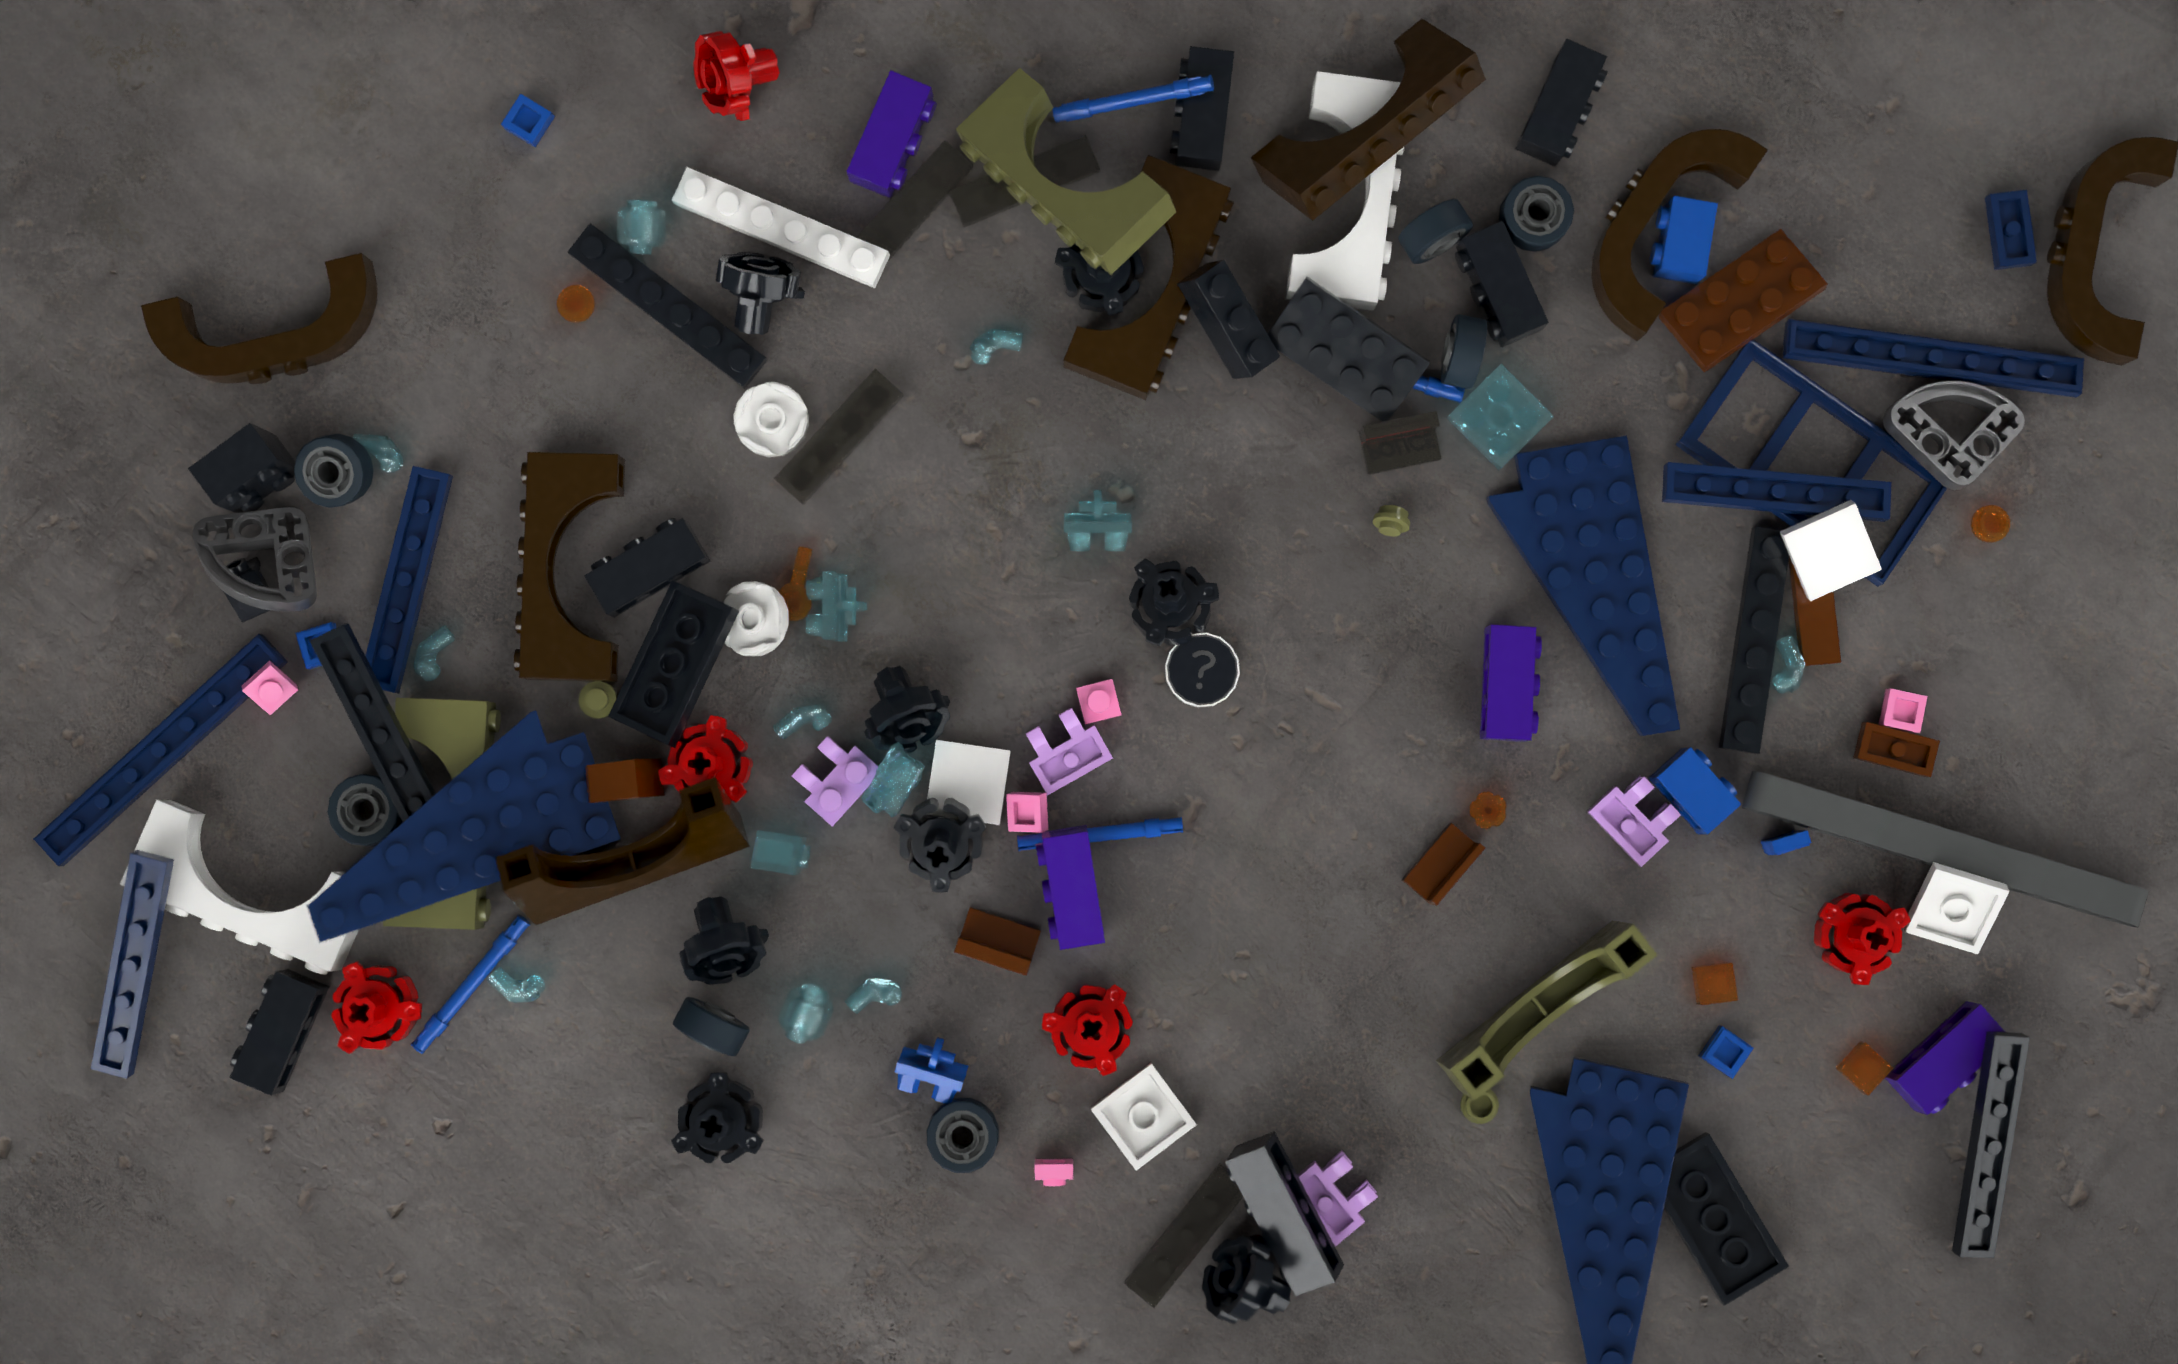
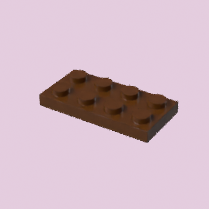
[1659,229,1828,373]

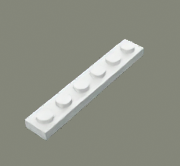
[672,167,890,288]

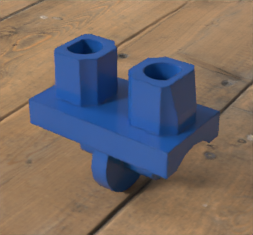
[895,1037,969,1104]

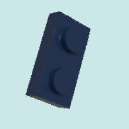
[1985,190,2037,270]

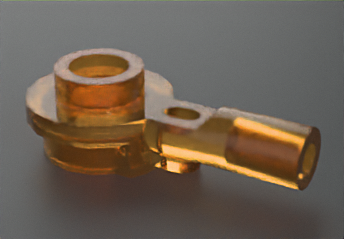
[778,546,813,621]

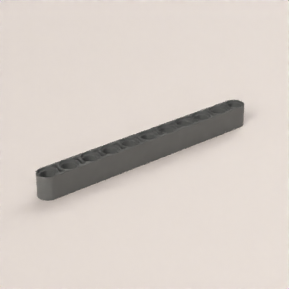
[1742,771,2149,928]

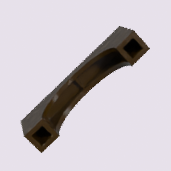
[1251,19,1486,221]
[1063,155,1234,400]
[514,452,625,682]
[495,777,750,925]

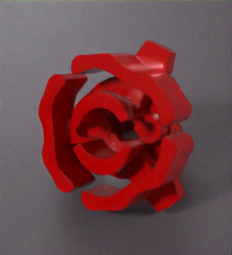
[693,31,780,121]
[658,715,753,803]
[1814,892,1911,985]
[331,961,422,1054]
[1042,984,1133,1076]

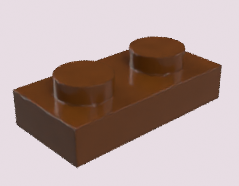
[1853,722,1940,778]

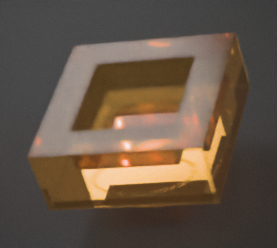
[1692,962,1738,1005]
[1835,1041,1893,1096]

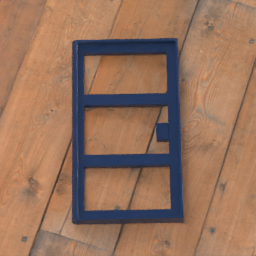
[1675,339,1947,587]

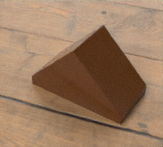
[585,759,665,803]

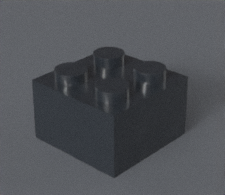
[188,423,295,513]

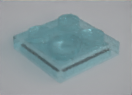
[1447,364,1554,470]

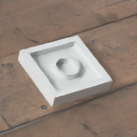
[1780,500,1882,601]
[926,740,1011,825]
[1904,862,2010,954]
[1091,1062,1197,1171]

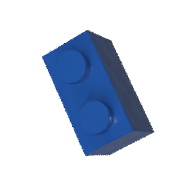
[1650,196,1718,284]
[1648,747,1742,835]

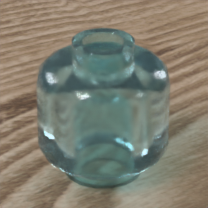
[617,199,666,254]
[778,984,834,1043]

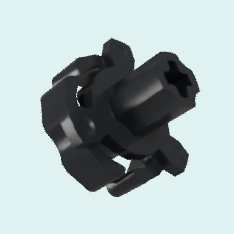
[1055,244,1144,316]
[716,252,805,335]
[1129,558,1219,647]
[864,666,950,754]
[894,798,986,893]
[679,896,769,985]
[671,1072,764,1164]
[1202,1234,1292,1324]

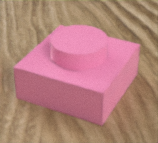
[241,660,298,715]
[1076,679,1122,725]
[1879,688,1928,734]
[1006,792,1048,833]
[1035,1159,1073,1186]

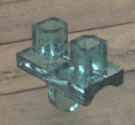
[1064,490,1132,551]
[806,571,867,642]
[861,742,925,817]

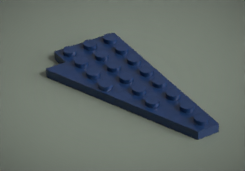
[1486,436,1680,736]
[307,711,621,943]
[1530,1057,1689,1364]

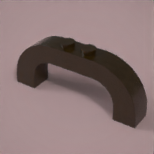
[1592,129,1768,341]
[2047,137,2178,366]
[141,253,377,384]

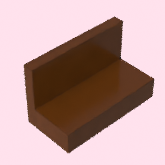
[1402,823,1485,906]
[954,907,1041,976]

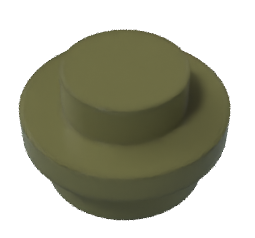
[1373,505,1411,537]
[579,681,617,719]
[1460,1089,1499,1124]

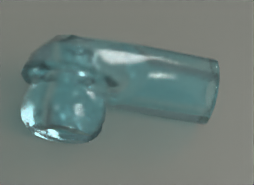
[970,328,1023,365]
[353,434,404,473]
[413,625,456,681]
[1773,636,1805,694]
[773,704,832,739]
[487,967,546,1003]
[845,977,902,1014]

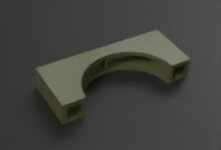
[956,68,1176,275]
[383,698,501,930]
[1436,920,1658,1101]

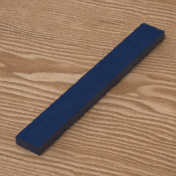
[1782,319,2084,398]
[33,634,288,866]

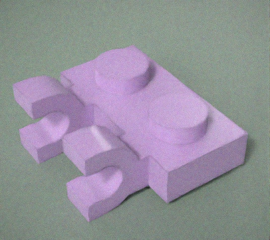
[1025,708,1113,795]
[792,736,883,827]
[1587,775,1681,867]
[1298,1150,1378,1246]

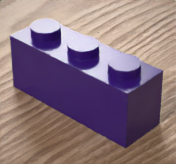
[846,70,937,199]
[1480,625,1542,742]
[1036,825,1105,950]
[1884,1001,2005,1115]

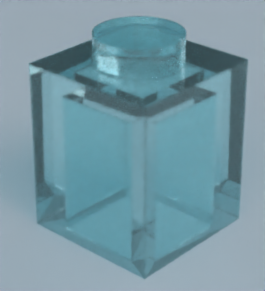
[750,830,811,875]

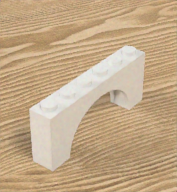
[1285,71,1404,311]
[120,800,359,975]

